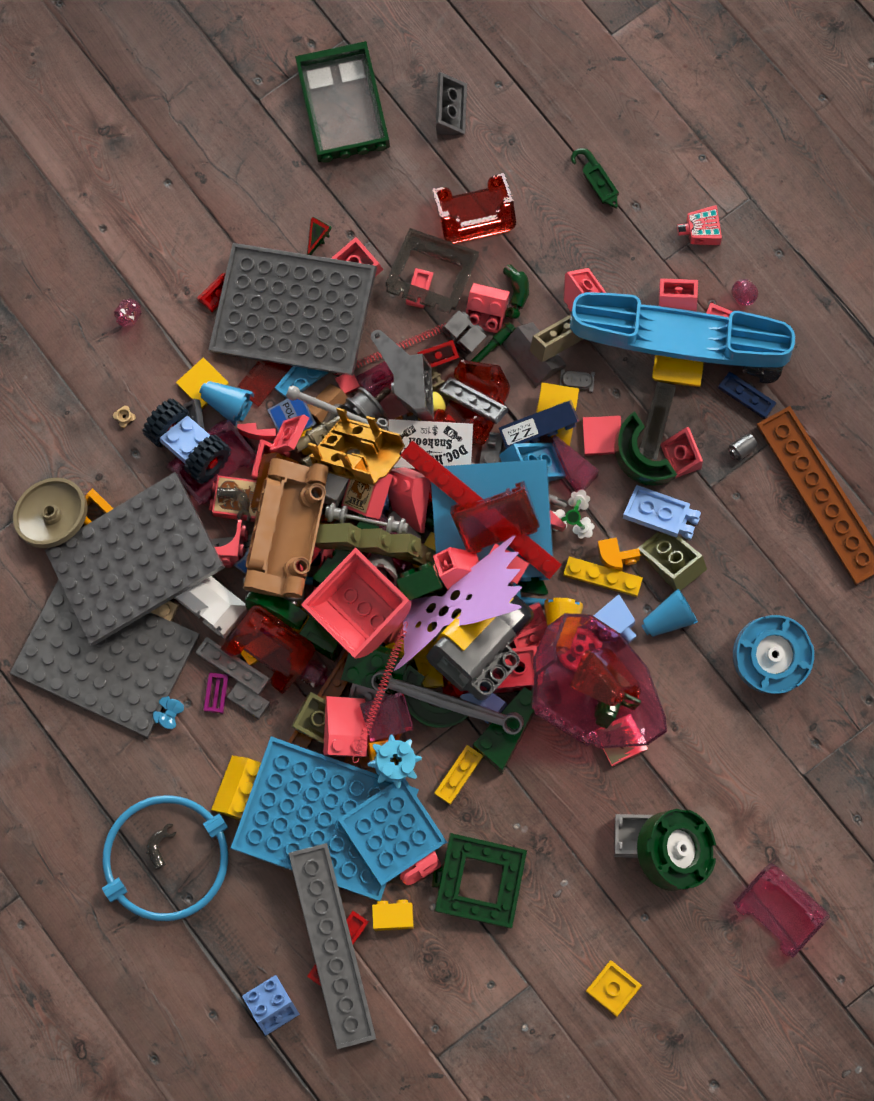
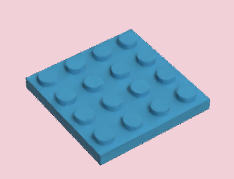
[337,779,447,886]

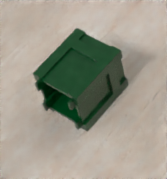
[299,615,344,662]

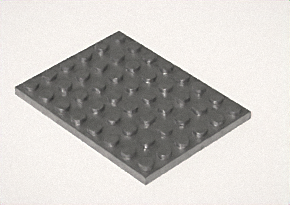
[208,243,377,376]
[45,472,225,646]
[10,579,200,738]

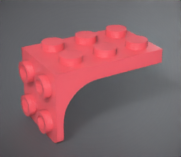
[215,520,248,568]

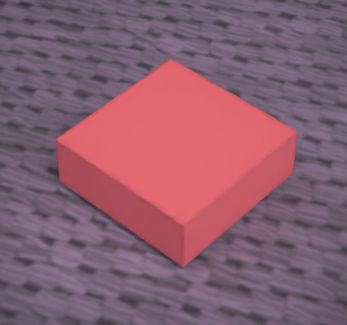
[335,374,360,395]

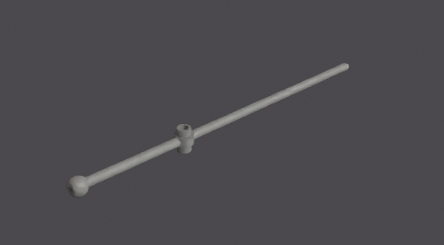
[286,386,567,508]

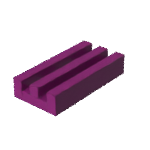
[204,673,229,714]

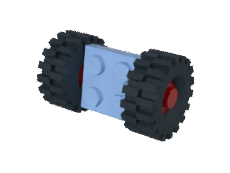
[142,399,231,484]

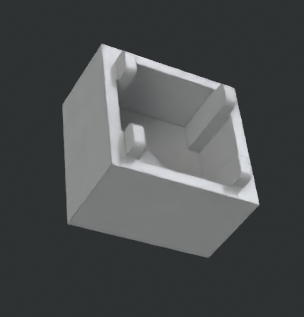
[614,814,653,858]

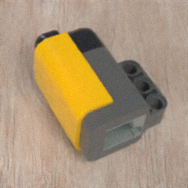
[426,583,534,701]

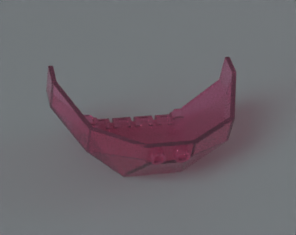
[531,613,667,749]

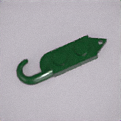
[571,148,619,209]

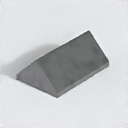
[436,72,467,135]
[503,322,566,387]

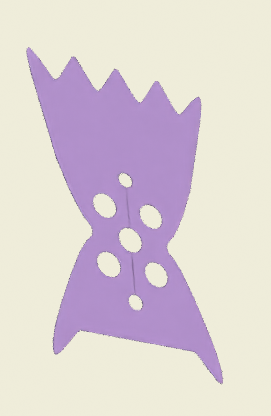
[394,536,522,671]

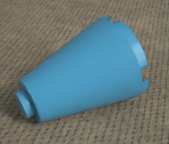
[199,381,254,426]
[642,589,698,637]

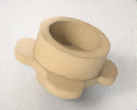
[113,406,136,428]

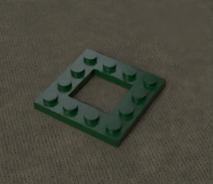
[434,833,527,929]

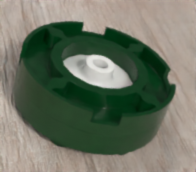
[637,809,716,891]

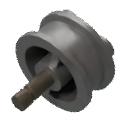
[344,387,391,420]

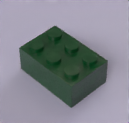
[396,561,444,600]
[341,646,407,696]

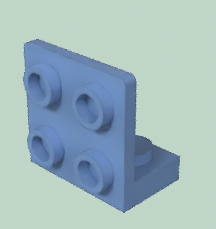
[242,975,300,1036]

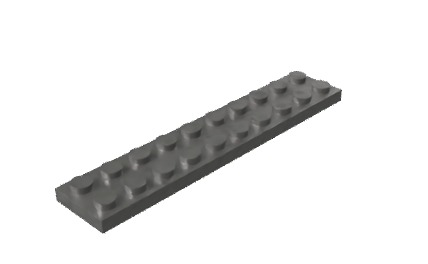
[288,843,376,1049]

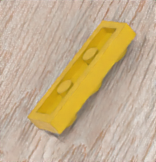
[434,745,483,805]

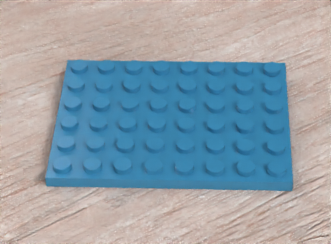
[230,736,419,901]

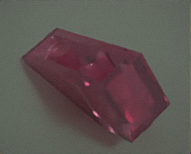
[552,435,599,491]

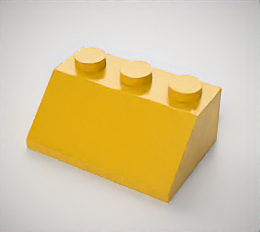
[211,755,261,821]

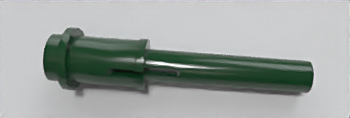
[467,322,516,369]

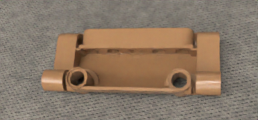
[243,458,329,598]

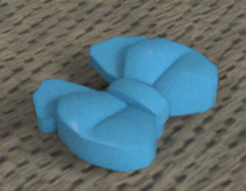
[153,696,184,729]

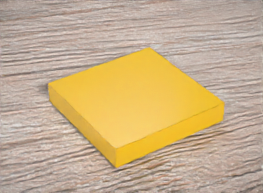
[176,357,229,409]
[586,960,642,1017]

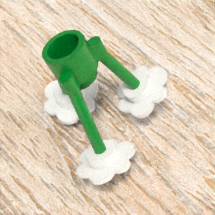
[552,489,595,539]

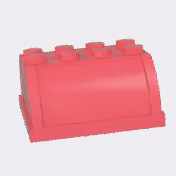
[301,548,411,659]

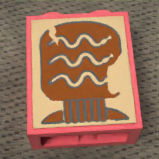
[209,475,257,522]

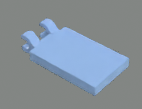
[623,485,701,540]

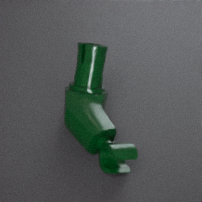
[503,264,529,319]

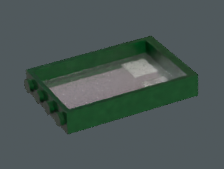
[295,41,390,163]

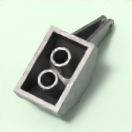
[371,330,434,421]

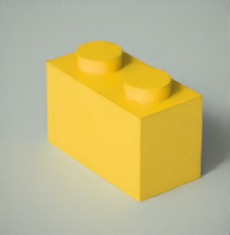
[372,900,414,931]

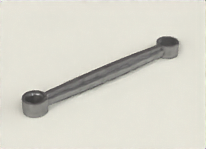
[371,670,524,734]

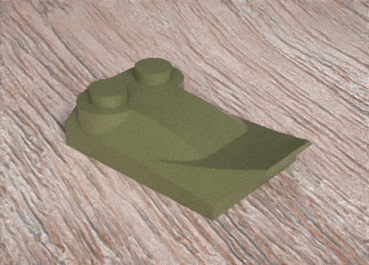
[291,692,326,745]

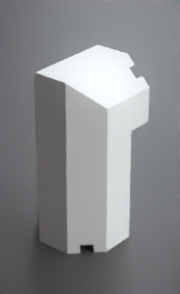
[175,576,249,639]

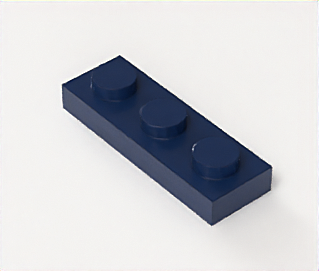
[718,371,776,419]

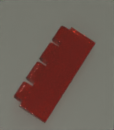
[238,361,293,407]

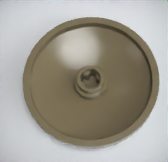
[13,478,88,548]

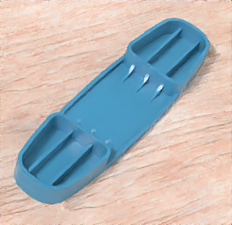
[570,292,795,368]

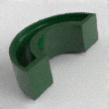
[614,411,677,486]
[401,665,469,728]

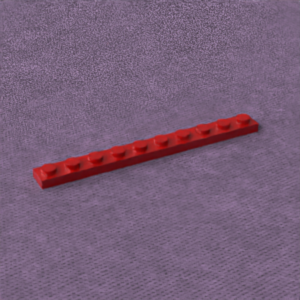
[400,441,562,580]

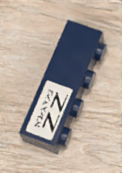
[499,400,579,449]

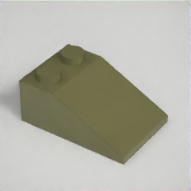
[637,531,707,591]

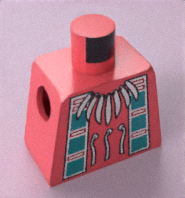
[677,205,722,245]

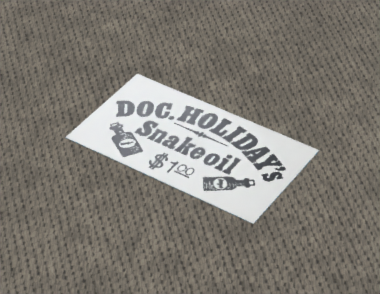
[388,419,473,469]

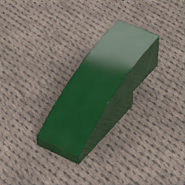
[245,591,308,630]

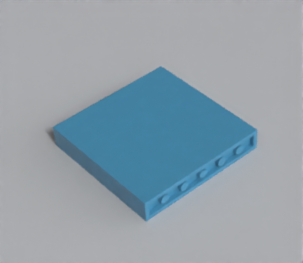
[431,459,555,581]

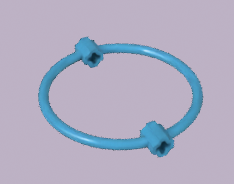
[102,795,228,921]

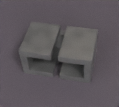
[441,310,486,355]

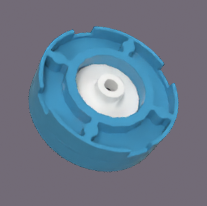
[733,615,814,694]

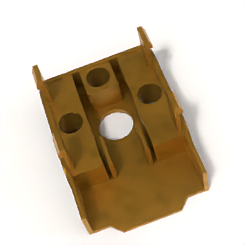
[308,408,405,486]

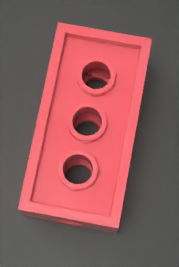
[464,646,541,694]

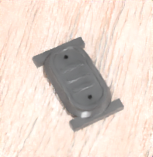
[560,369,595,392]

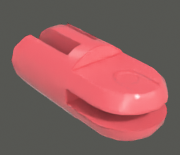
[400,851,441,885]

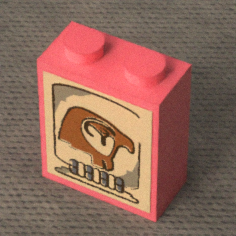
[341,474,393,519]

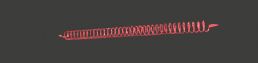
[334,323,446,375]
[353,622,408,763]

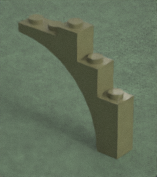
[315,523,436,566]

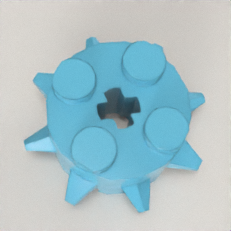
[368,734,422,788]

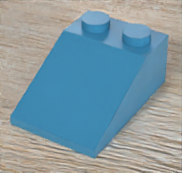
[499,443,566,482]

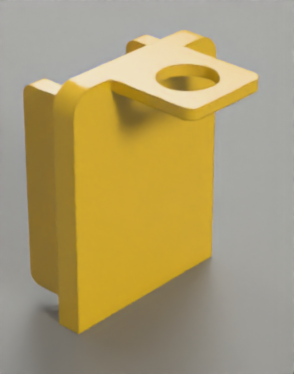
[652,355,704,387]

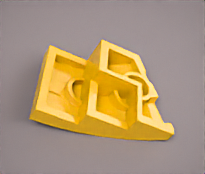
[536,382,579,448]

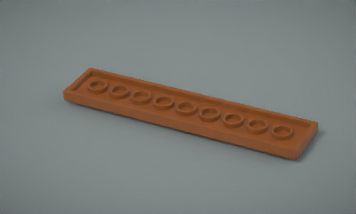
[757,406,874,585]

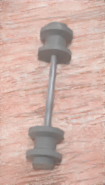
[325,503,408,534]

